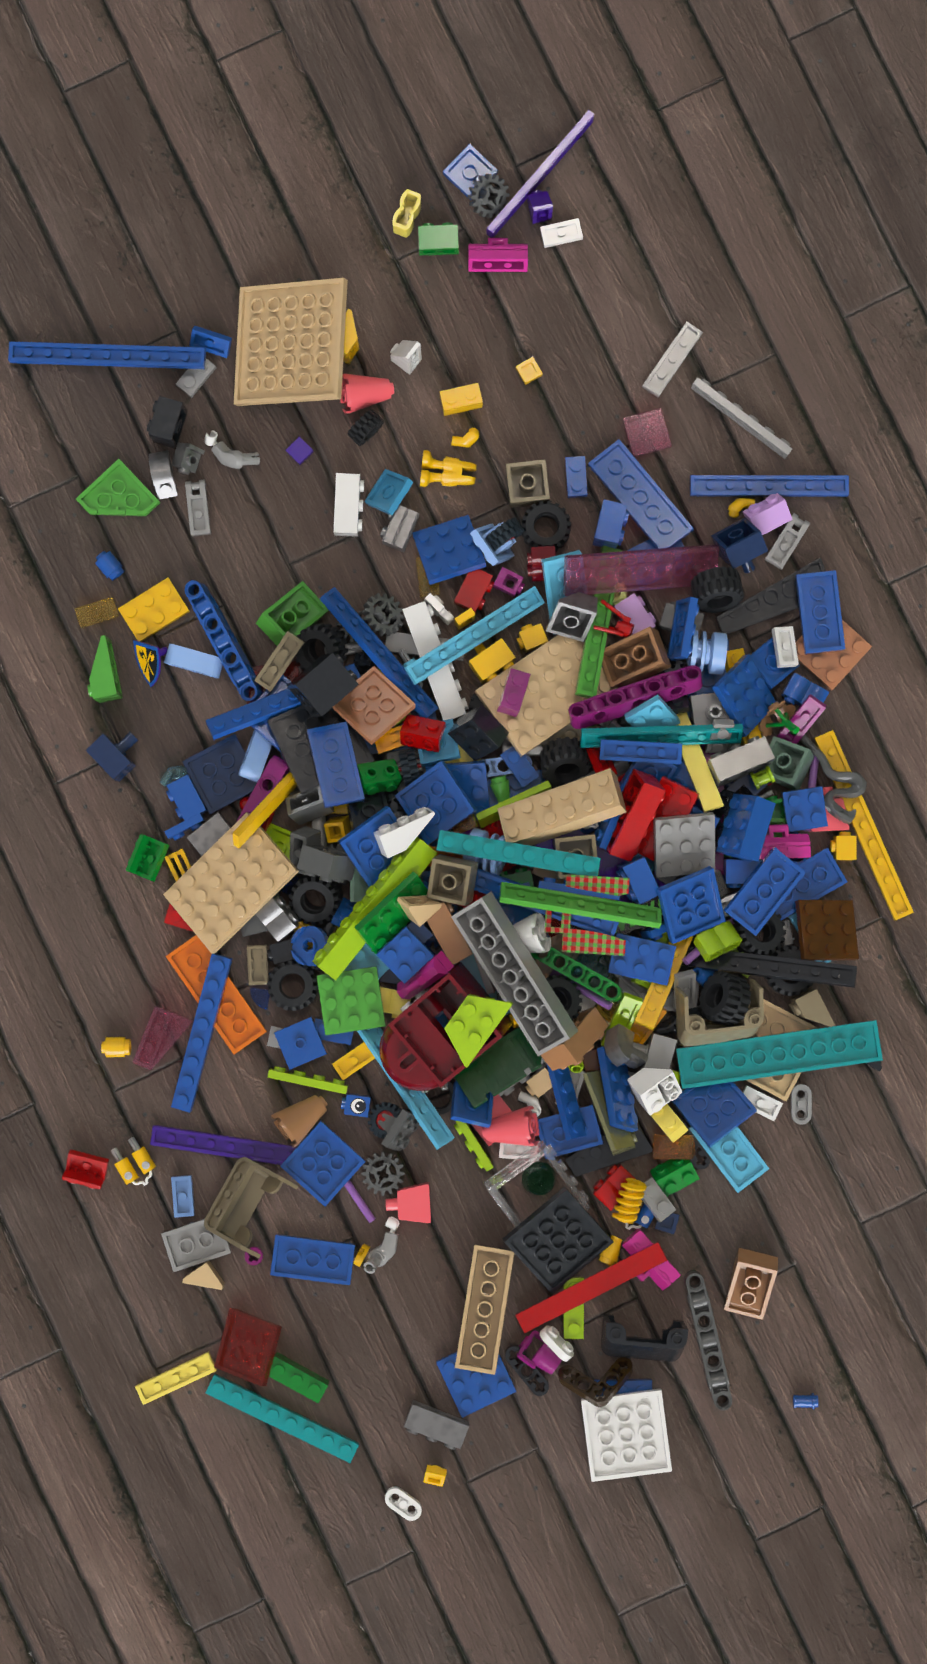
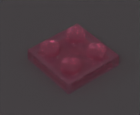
[623,408,672,457]

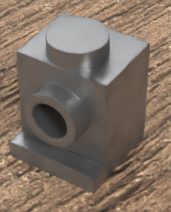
[171,442,205,475]

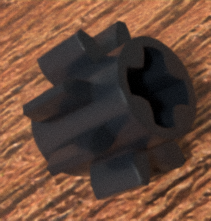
[354,650,377,674]

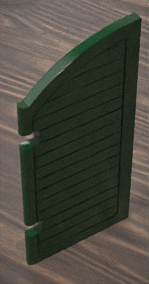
[455,1027,542,1109]

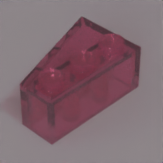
[132,1006,194,1070]

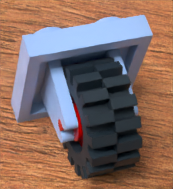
[470,517,525,566]

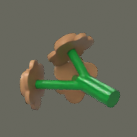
[758,700,800,736]

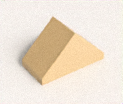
[397,895,442,927]
[182,1261,225,1290]

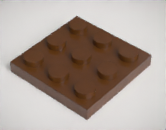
[795,900,859,960]

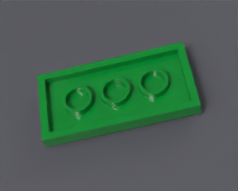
[354,872,428,954]

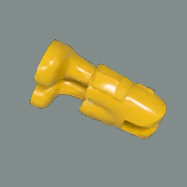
[420,450,477,487]

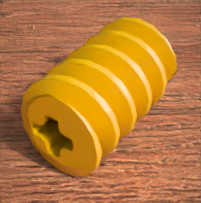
[612,1178,647,1224]

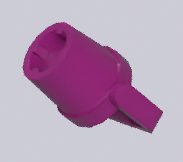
[517,1330,562,1375]

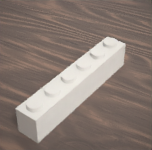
[402,601,469,720]

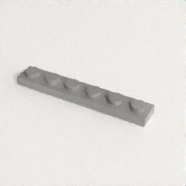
[691,377,792,459]

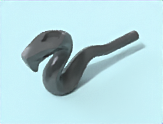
[800,735,867,824]

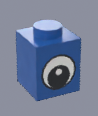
[341,1093,371,1118]

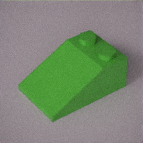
[256,581,329,646]
[87,635,123,703]

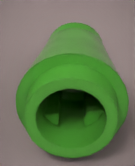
[490,775,510,803]

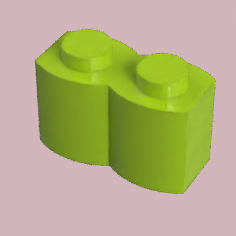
[693,921,742,962]

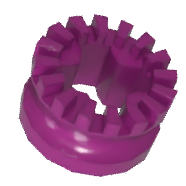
[245,1247,264,1265]

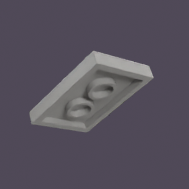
[161,1219,232,1272]

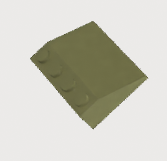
[583,1071,638,1156]

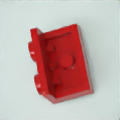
[400,714,446,752]
[62,1149,109,1189]

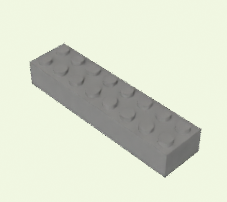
[451,891,578,1056]

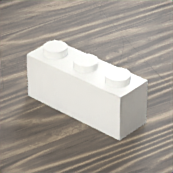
[333,473,364,537]

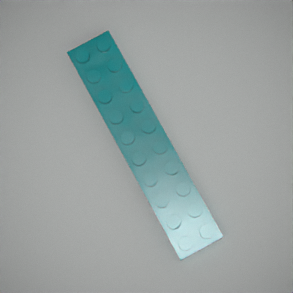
[676,1020,883,1089]

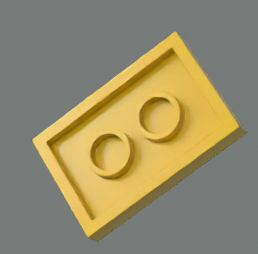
[118,578,190,642]

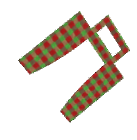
[544,874,630,956]

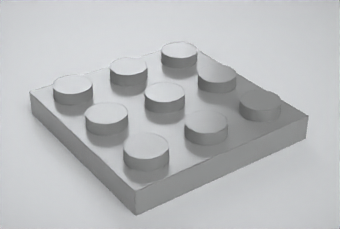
[654,812,715,878]

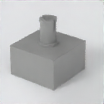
[688,693,730,725]
[633,1032,677,1070]

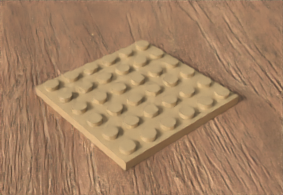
[234,278,348,406]

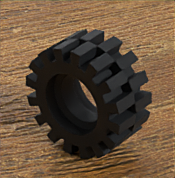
[347,409,384,446]

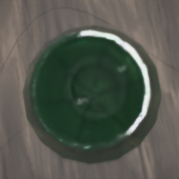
[522,1162,556,1195]

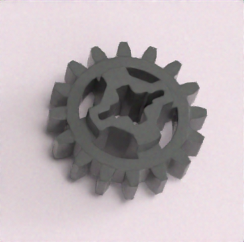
[467,173,510,218]
[361,593,405,636]
[361,1151,405,1196]

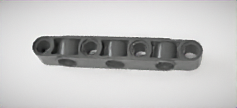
[684,1270,732,1411]

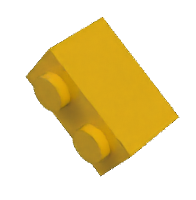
[440,383,483,416]

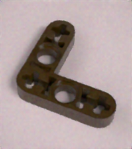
[558,1357,633,1407]

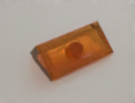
[653,1135,695,1159]

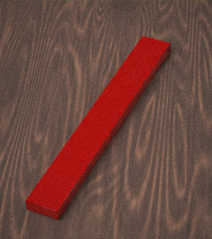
[515,1242,668,1333]

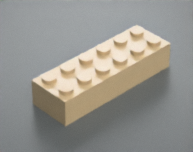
[497,768,627,846]
[455,1245,515,1375]

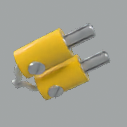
[111,1137,156,1186]

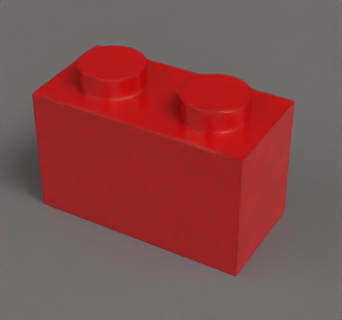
[454,569,494,614]

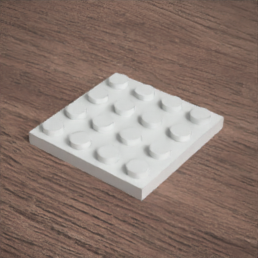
[581,1388,672,1482]

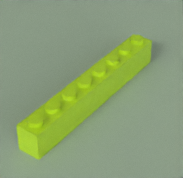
[312,837,438,980]

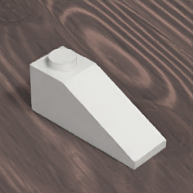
[390,340,422,375]

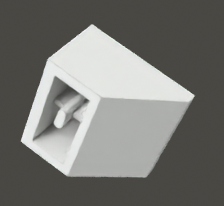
[627,1068,683,1116]

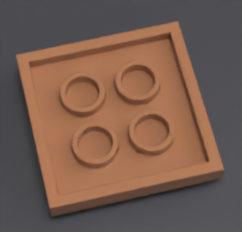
[795,620,872,691]
[332,666,416,745]

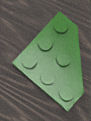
[76,459,160,516]

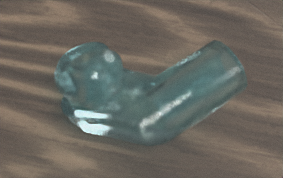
[159,765,187,787]

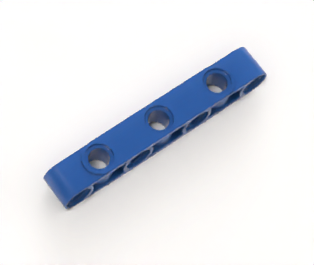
[185,580,264,702]

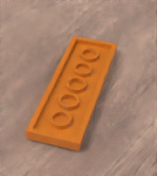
[165,935,267,1054]

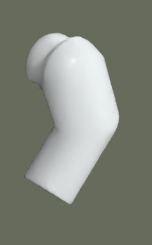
[517,1091,542,1117]

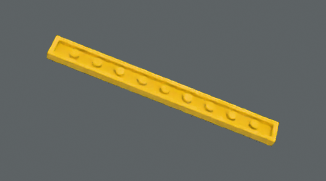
[814,730,914,921]

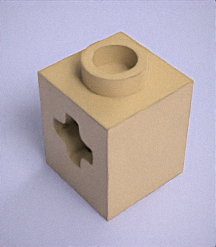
[525,1067,552,1098]

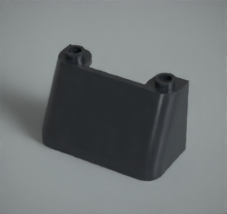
[601,1314,688,1362]

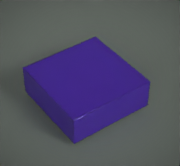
[285,437,314,465]

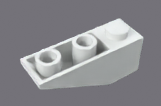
[373,807,435,858]

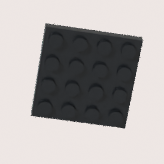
[267,705,374,794]
[502,1186,613,1294]

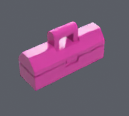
[468,238,528,272]
[759,824,811,859]
[397,951,454,999]
[621,1228,681,1291]

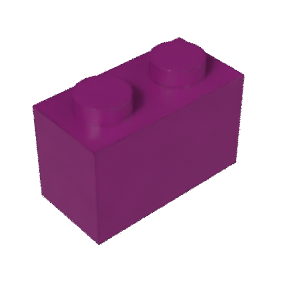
[497,668,531,717]

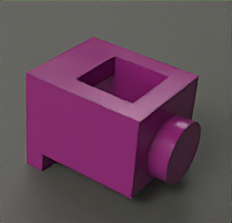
[493,567,525,597]

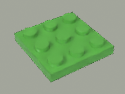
[317,966,386,1036]

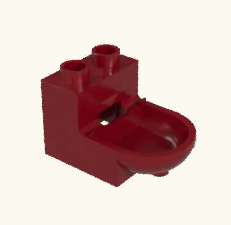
[380,962,513,1091]

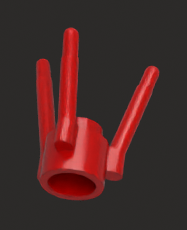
[593,599,634,638]

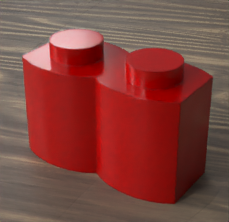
[593,1163,637,1211]

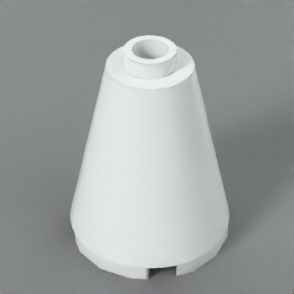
[513,913,551,953]

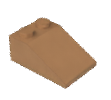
[724,1248,778,1320]

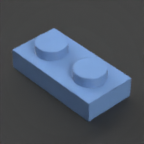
[171,1175,195,1218]

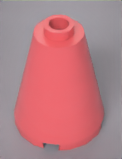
[340,373,394,414]
[482,1106,539,1147]

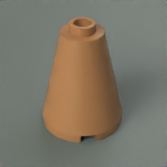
[271,1095,328,1148]

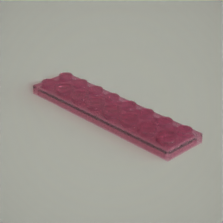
[563,544,719,596]

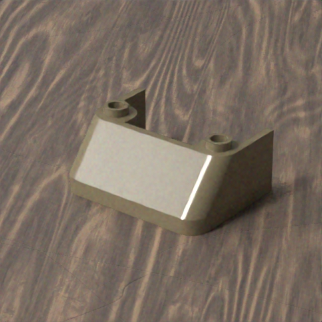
[675,979,764,1046]
[204,1157,298,1258]

